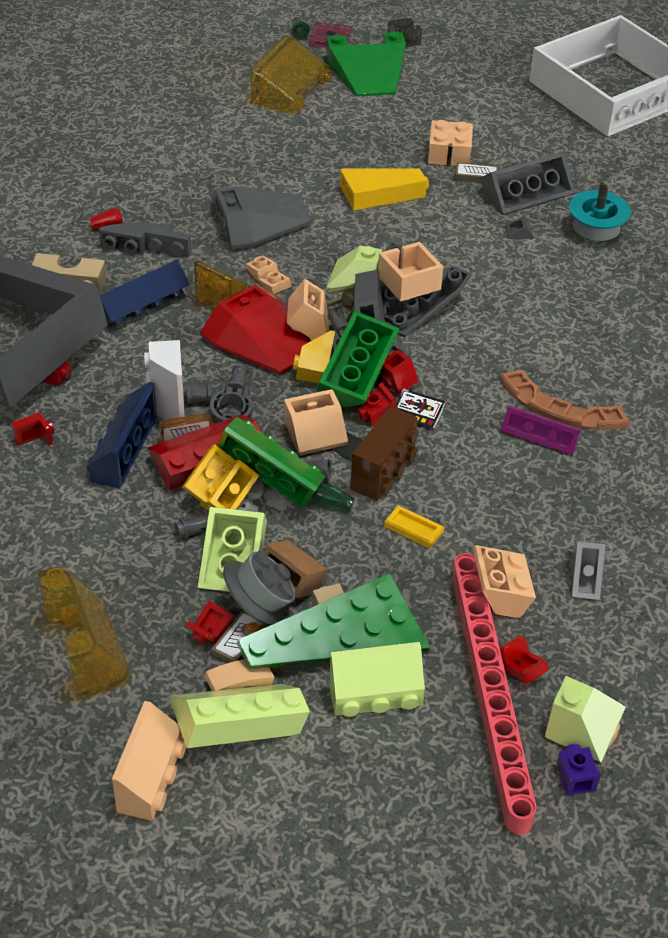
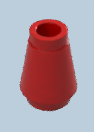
[90,208,123,231]

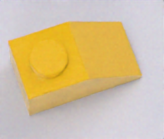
[293,331,335,383]

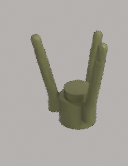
[326,283,355,321]

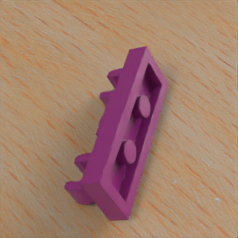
[501,406,582,455]

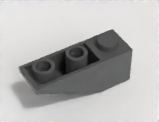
[354,269,385,322]

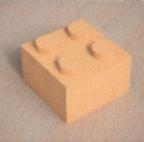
[428,120,473,166]
[378,242,443,301]

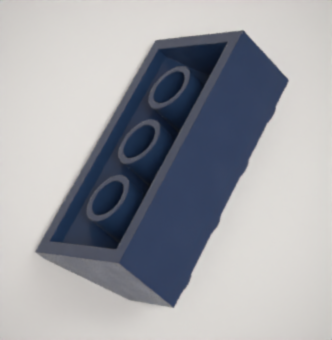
[100,259,190,327]
[87,382,157,489]

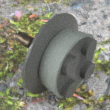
[223,551,295,626]

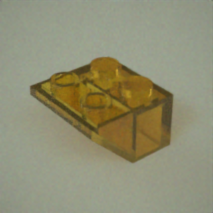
[194,260,249,308]

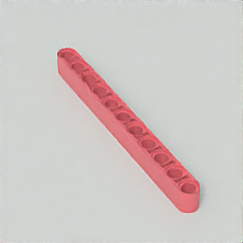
[452,553,536,835]

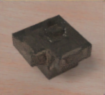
[387,18,422,47]

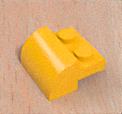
[182,444,259,511]

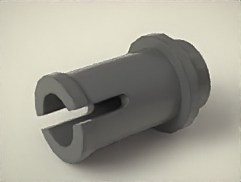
[174,515,208,540]

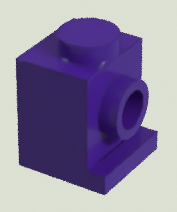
[556,744,601,795]

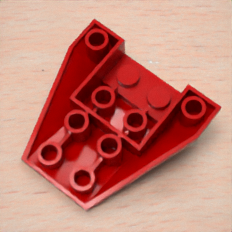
[200,284,311,375]

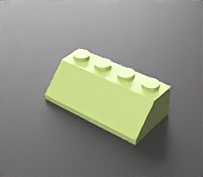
[169,684,310,748]

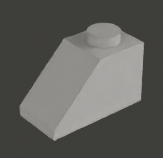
[572,539,606,600]

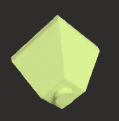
[326,246,382,293]
[545,676,626,763]

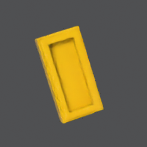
[384,505,444,549]

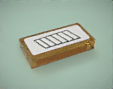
[159,412,212,442]

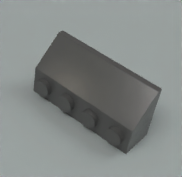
[480,152,576,214]

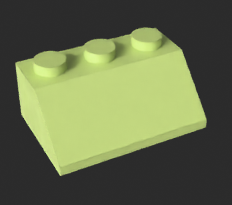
[329,642,425,717]

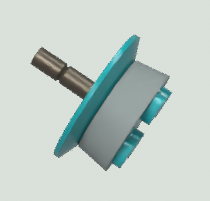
[569,181,631,242]

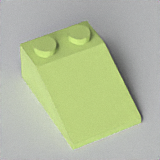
[198,507,267,592]

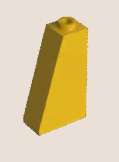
[340,168,429,210]

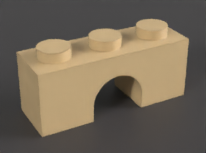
[32,253,106,294]

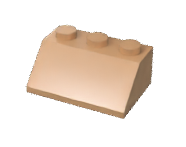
[112,701,186,821]

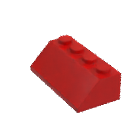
[148,414,262,491]

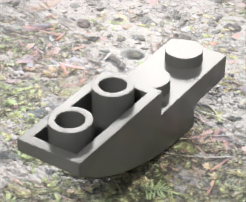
[99,223,191,257]

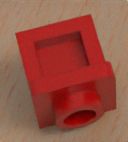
[11,412,55,446]
[186,600,235,645]
[500,635,549,684]

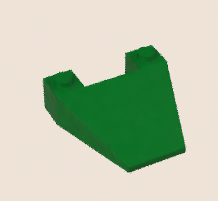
[326,31,406,96]

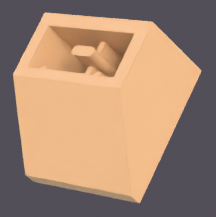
[287,279,329,341]
[284,389,348,456]
[473,545,536,618]

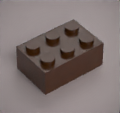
[350,406,419,501]

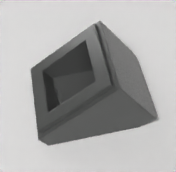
[505,215,534,239]

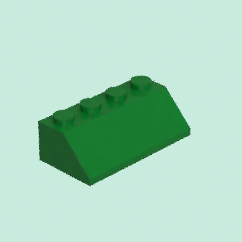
[316,311,400,408]
[217,417,325,508]

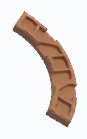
[500,370,630,430]

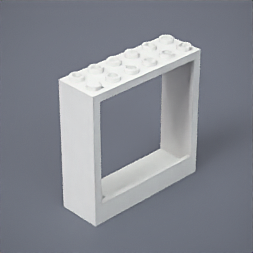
[529,15,668,136]

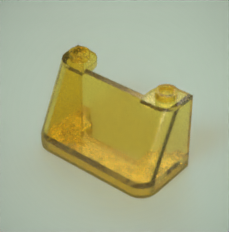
[251,35,331,115]
[38,567,130,702]

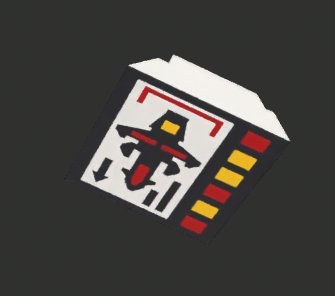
[396,389,445,428]

